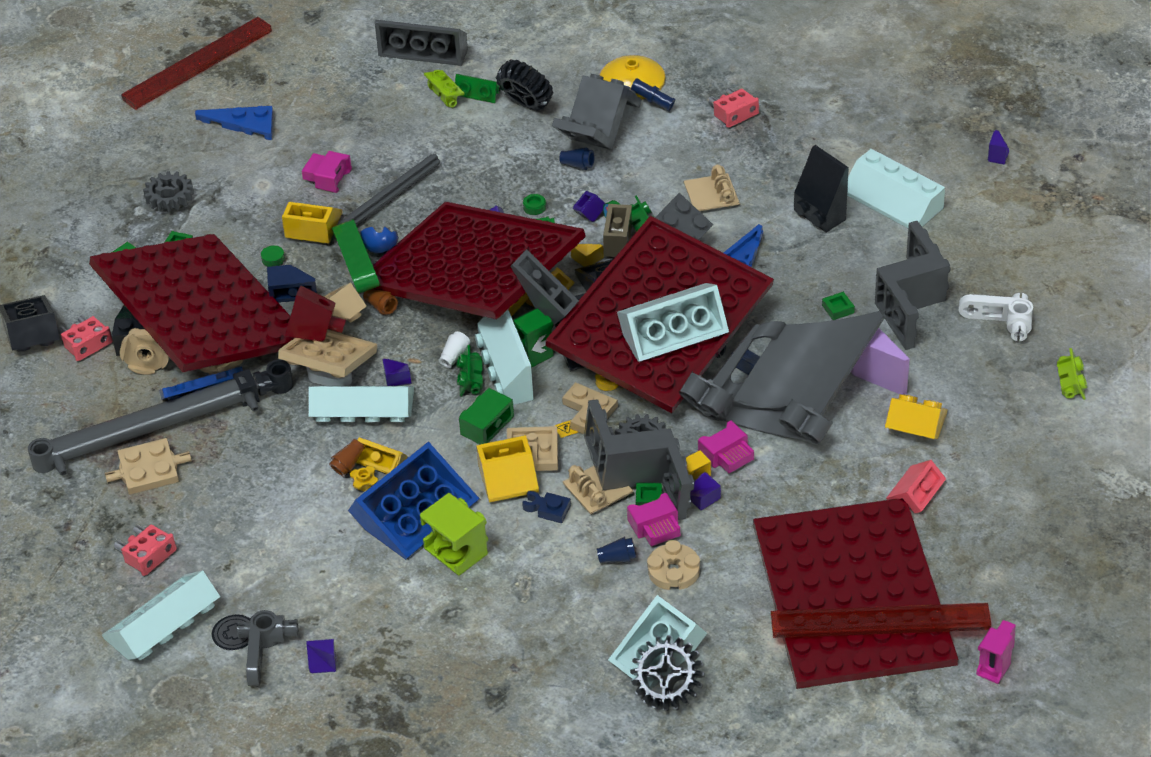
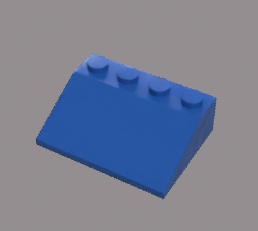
[348,441,480,560]

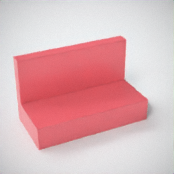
[886,460,946,513]

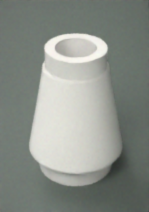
[439,332,471,368]

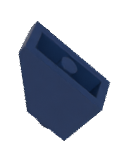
[267,264,317,303]

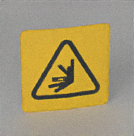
[555,420,578,438]

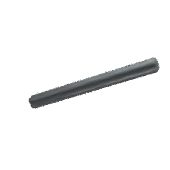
[338,154,440,226]

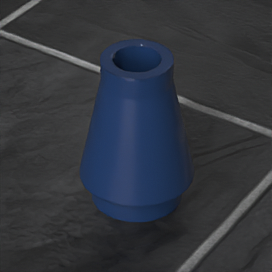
[559,147,595,170]
[597,536,637,563]

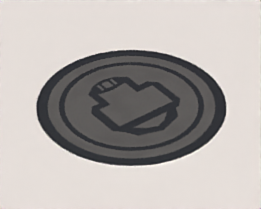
[212,614,251,650]

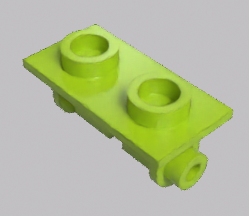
[424,70,465,108]
[1057,348,1088,400]

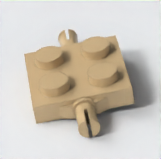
[105,438,191,495]

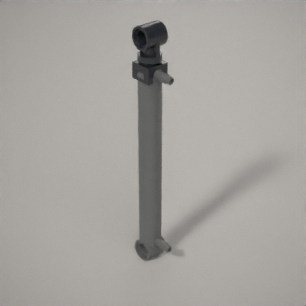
[28,359,293,475]

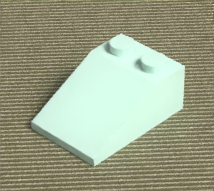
[608,595,707,689]

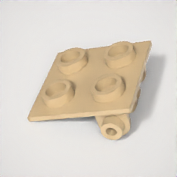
[684,165,740,211]
[562,465,633,514]

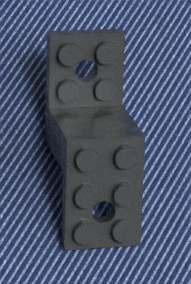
[552,74,642,150]
[875,220,951,350]
[584,399,694,520]

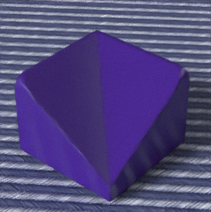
[988,130,1009,165]
[572,191,605,222]
[382,359,412,386]
[690,472,721,510]
[306,639,336,673]

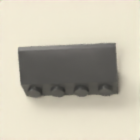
[375,20,468,66]

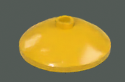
[600,55,665,100]

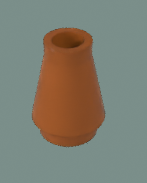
[363,289,398,315]
[329,439,365,477]

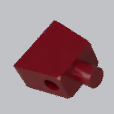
[285,286,346,342]

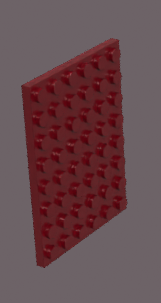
[373,202,586,320]
[546,216,774,414]
[89,234,294,372]
[753,498,958,689]

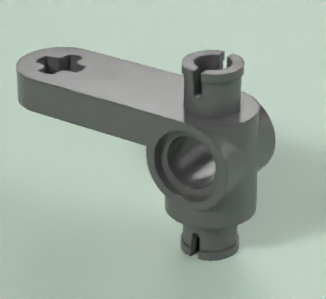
[237,610,299,686]

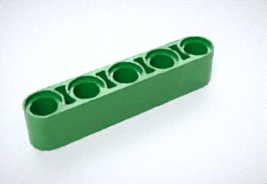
[332,219,380,294]

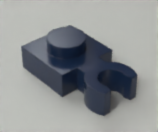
[522,491,571,523]

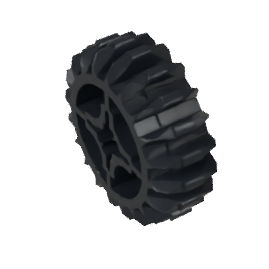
[496,59,554,111]
[630,635,705,711]

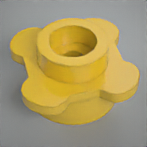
[350,466,378,491]

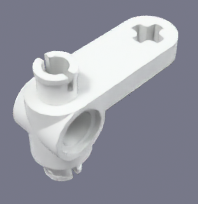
[959,293,1033,341]

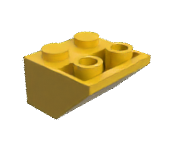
[282,202,343,243]
[885,394,948,439]
[476,435,539,503]

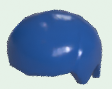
[360,227,399,253]

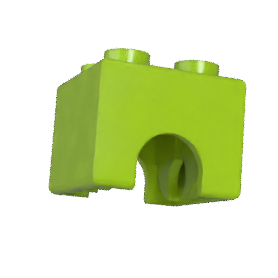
[420,493,488,575]

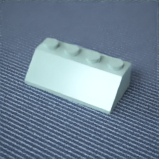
[847,149,945,228]
[617,283,729,362]
[475,310,533,405]
[309,386,414,422]
[102,570,220,660]

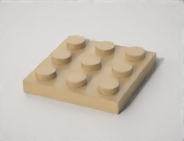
[278,330,377,378]

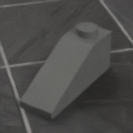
[510,249,579,326]

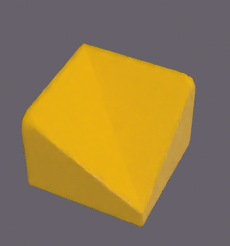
[571,244,604,267]
[685,450,711,480]

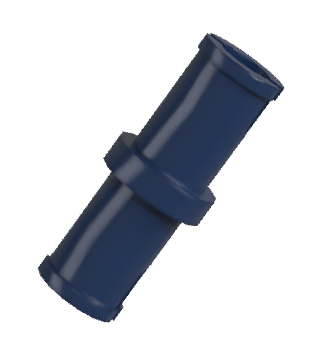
[630,78,676,111]

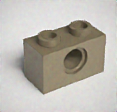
[603,204,632,257]

